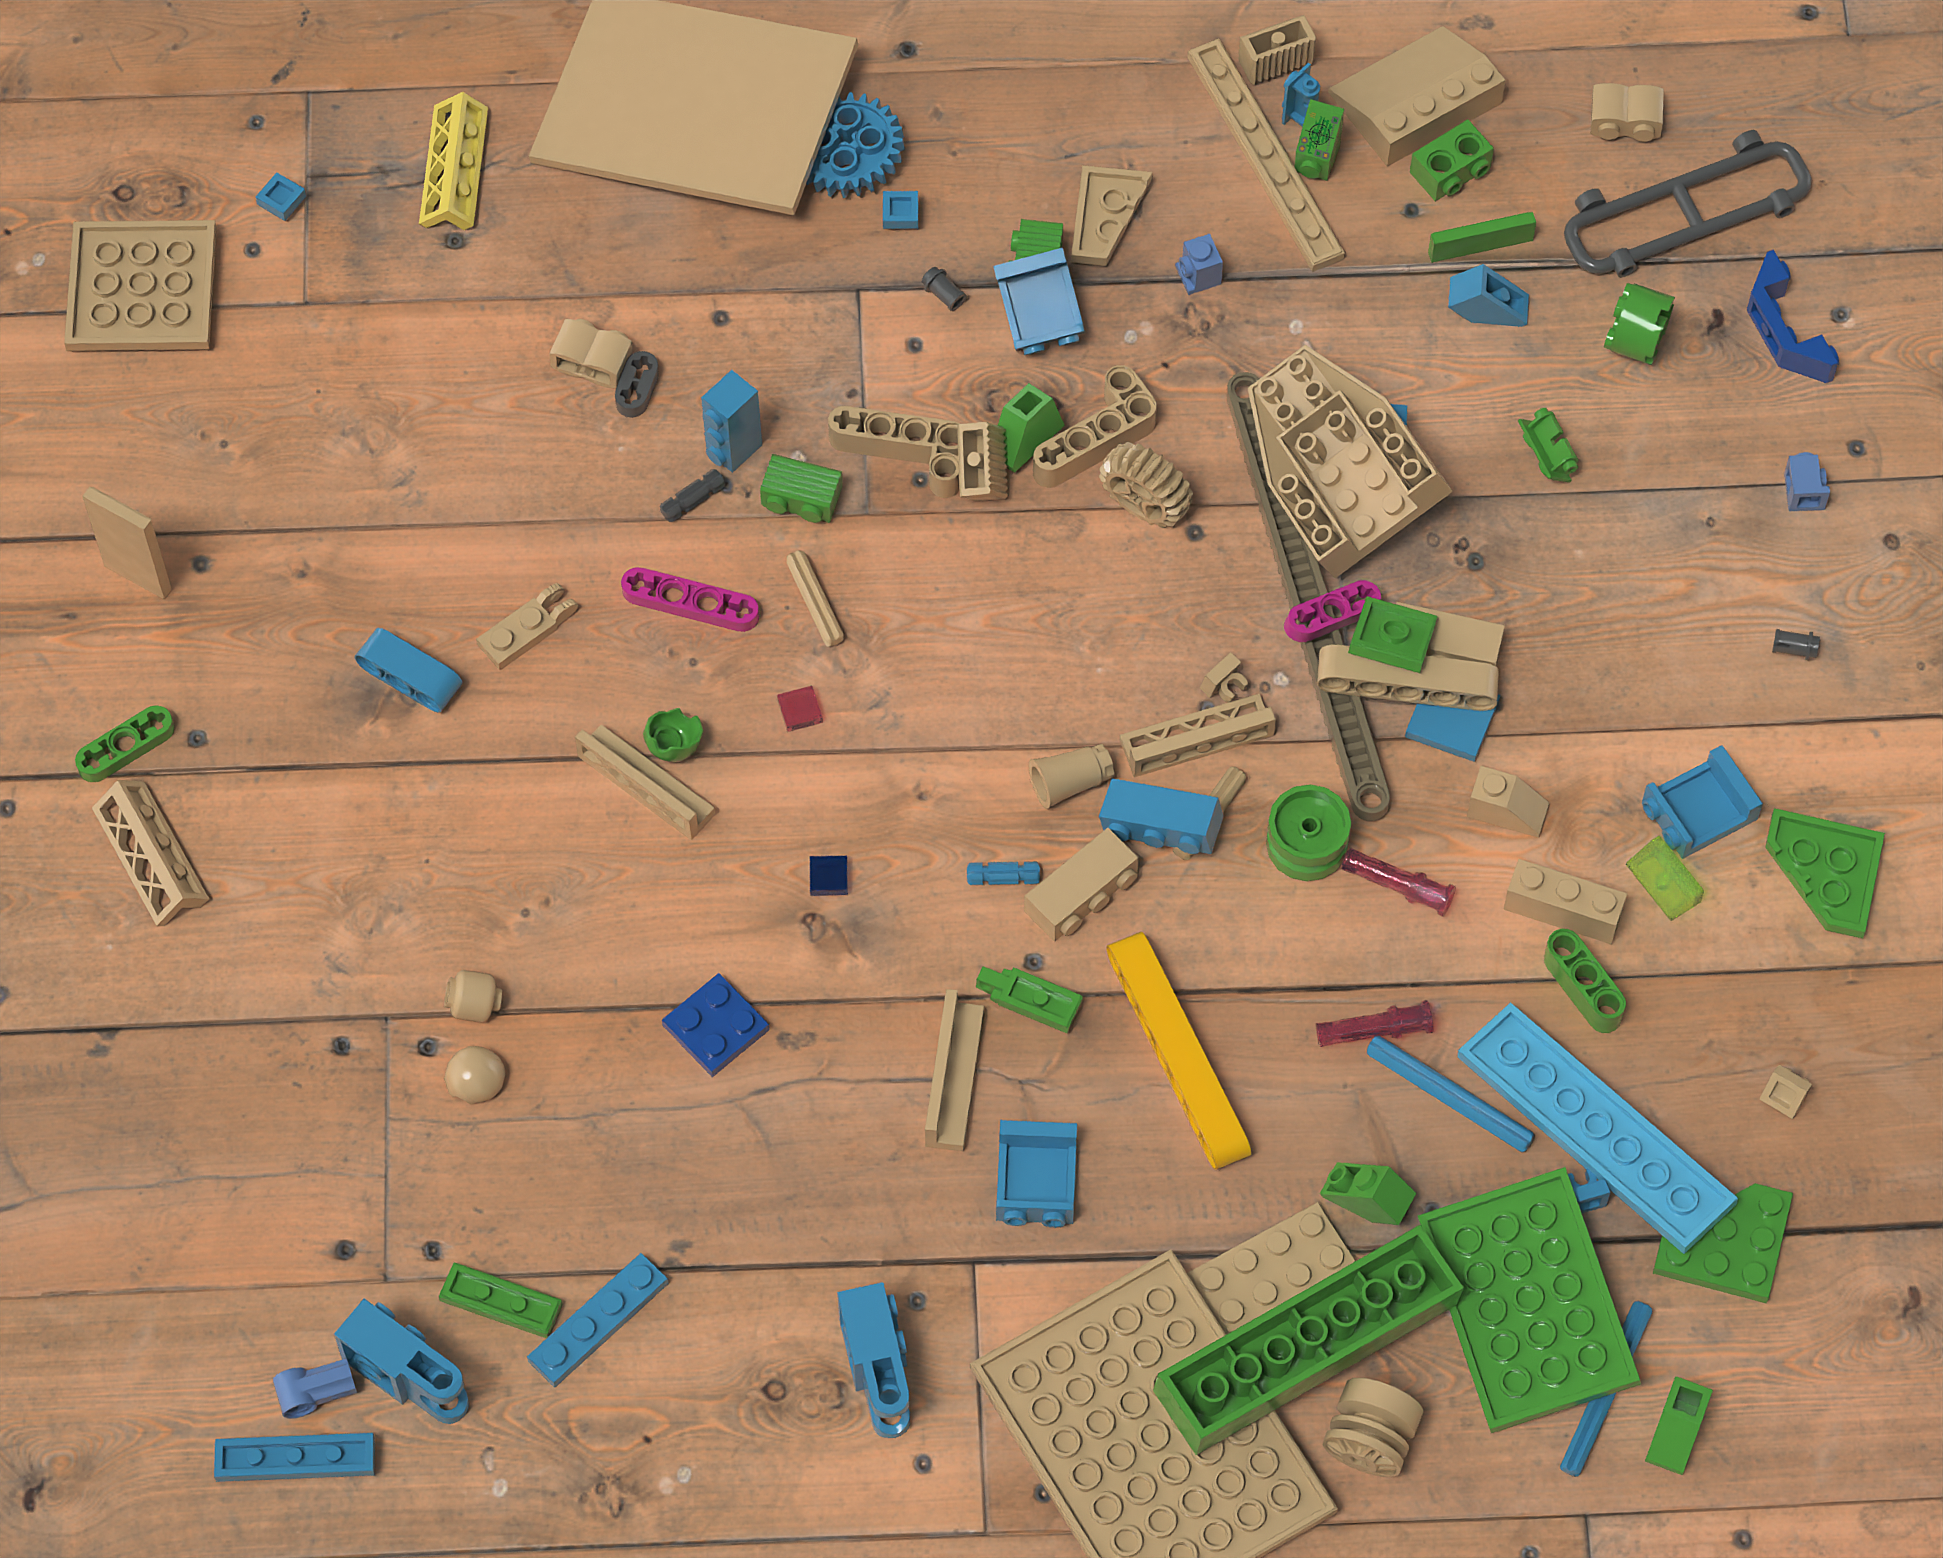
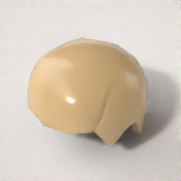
[444,1046,505,1104]

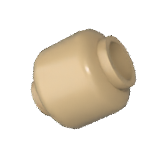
[444,970,502,1022]

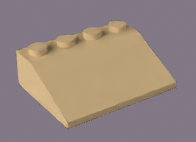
[1328,26,1506,167]

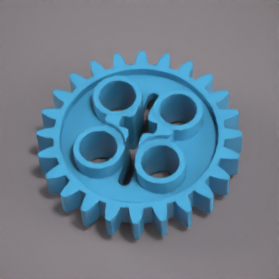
[806,92,905,198]

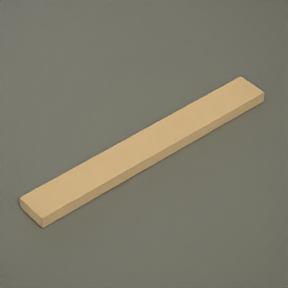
[1188,39,1345,272]

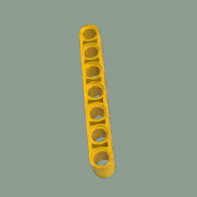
[1106,932,1251,1170]

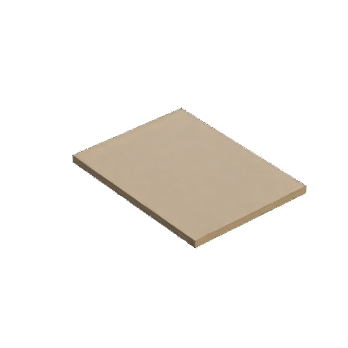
[529,0,859,215]
[970,1250,1338,1558]

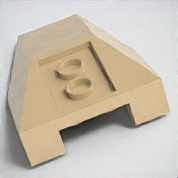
[1248,345,1453,578]

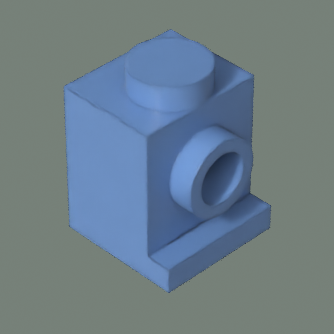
[1175,234,1223,295]
[1784,452,1830,511]

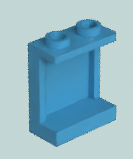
[993,248,1085,355]
[1642,745,1763,859]
[996,1120,1077,1228]

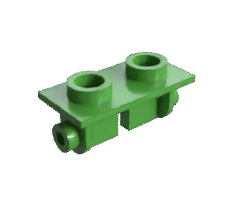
[1518,408,1579,482]

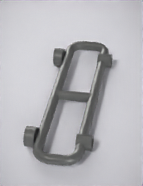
[1564,130,1812,278]

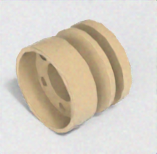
[1323,1378,1423,1477]

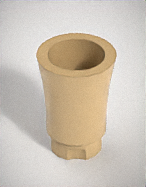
[1029,744,1114,809]

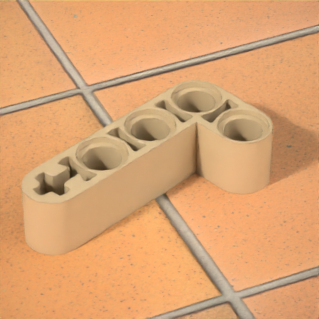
[1033,365,1156,488]
[828,406,960,498]

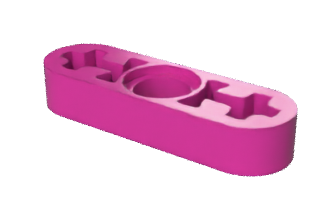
[1284,580,1381,642]

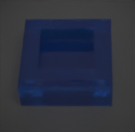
[810,856,848,896]

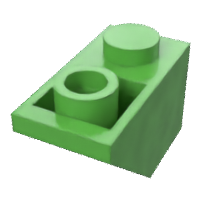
[998,383,1065,473]
[1320,1162,1416,1225]
[1645,1376,1713,1475]

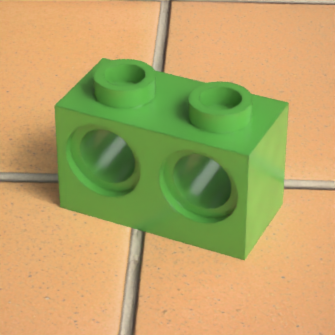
[1410,119,1494,202]

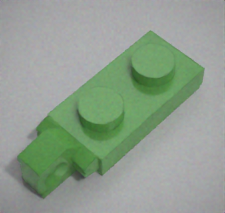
[976,966,1083,1034]

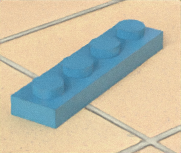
[527,1253,668,1388]
[214,1433,375,1482]

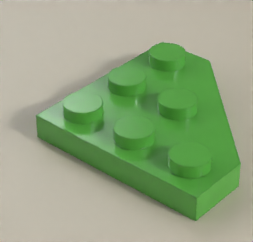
[1765,808,1885,939]
[1652,1183,1793,1304]

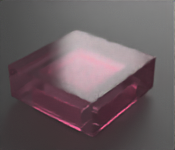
[777,686,823,732]

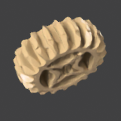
[1099,442,1193,528]

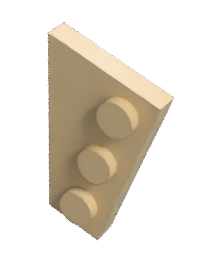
[1071,165,1152,266]

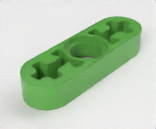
[75,705,174,782]

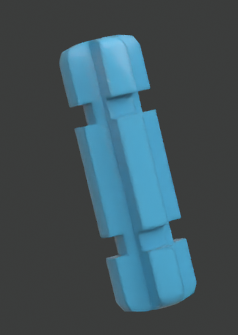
[967,861,1040,885]

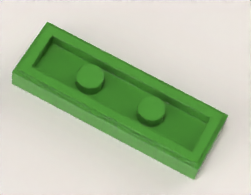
[1428,212,1536,263]
[439,1262,563,1339]

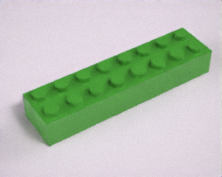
[1153,1225,1464,1455]

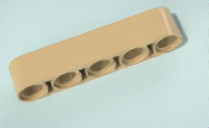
[1317,645,1499,711]

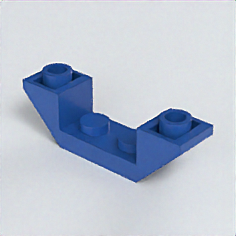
[1747,250,1839,383]

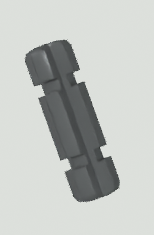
[660,469,725,522]

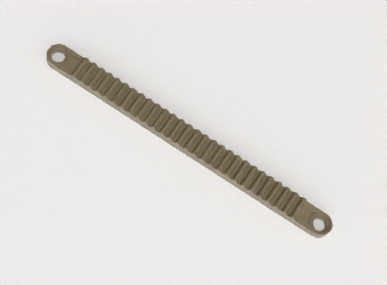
[1227,372,1390,821]

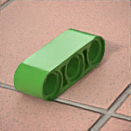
[1544,929,1626,1033]

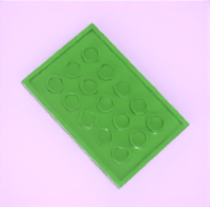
[1418,1167,1641,1433]

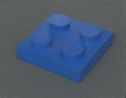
[662,973,769,1077]

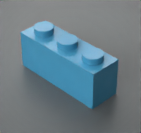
[701,370,762,473]
[1099,778,1224,854]

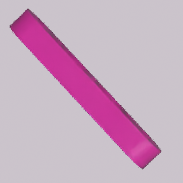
[621,567,759,632]

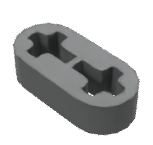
[615,351,659,418]

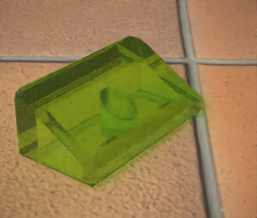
[1626,836,1704,921]

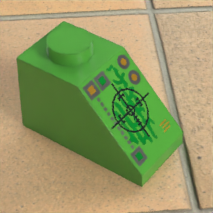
[1294,99,1344,181]

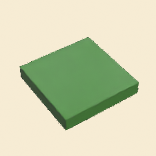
[1348,596,1438,673]

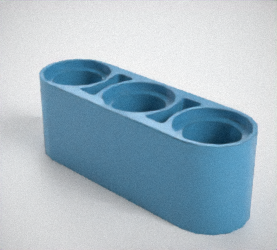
[354,628,463,713]

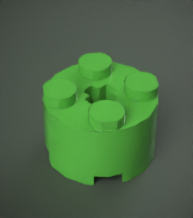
[1604,283,1675,365]

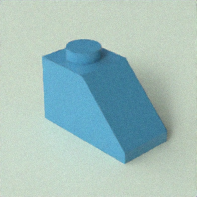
[1448,264,1529,327]

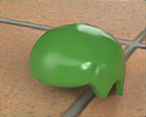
[643,708,704,762]

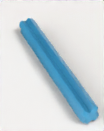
[1367,1036,1534,1152]
[1560,1301,1653,1477]

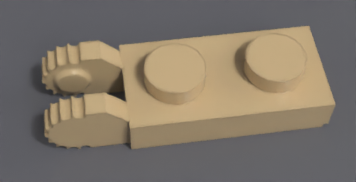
[476,583,578,670]

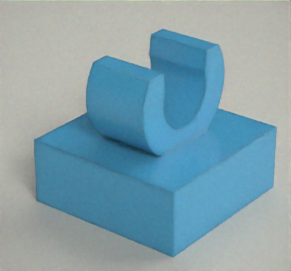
[1568,1168,1610,1213]

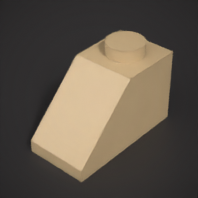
[1467,766,1549,838]

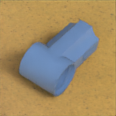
[273,1358,357,1419]

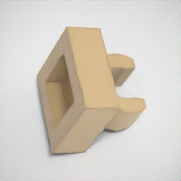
[1200,652,1248,703]
[1759,1065,1812,1119]

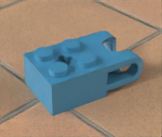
[837,1282,910,1438]
[334,1298,469,1424]

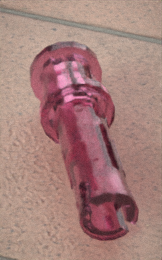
[1341,847,1456,917]
[1315,1000,1434,1047]

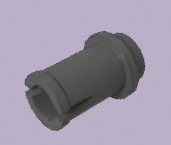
[921,267,967,311]
[1772,629,1820,661]

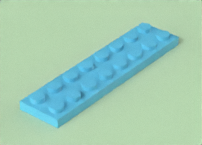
[1457,1002,1738,1254]

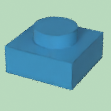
[255,172,306,221]
[883,191,918,229]

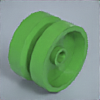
[1266,784,1351,881]

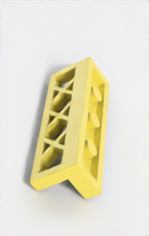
[419,92,488,230]

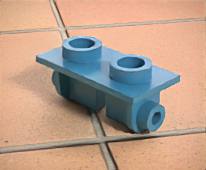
[1282,63,1320,127]

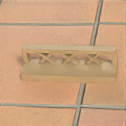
[1120,694,1276,777]
[575,725,715,840]
[92,780,209,926]
[925,989,984,1151]

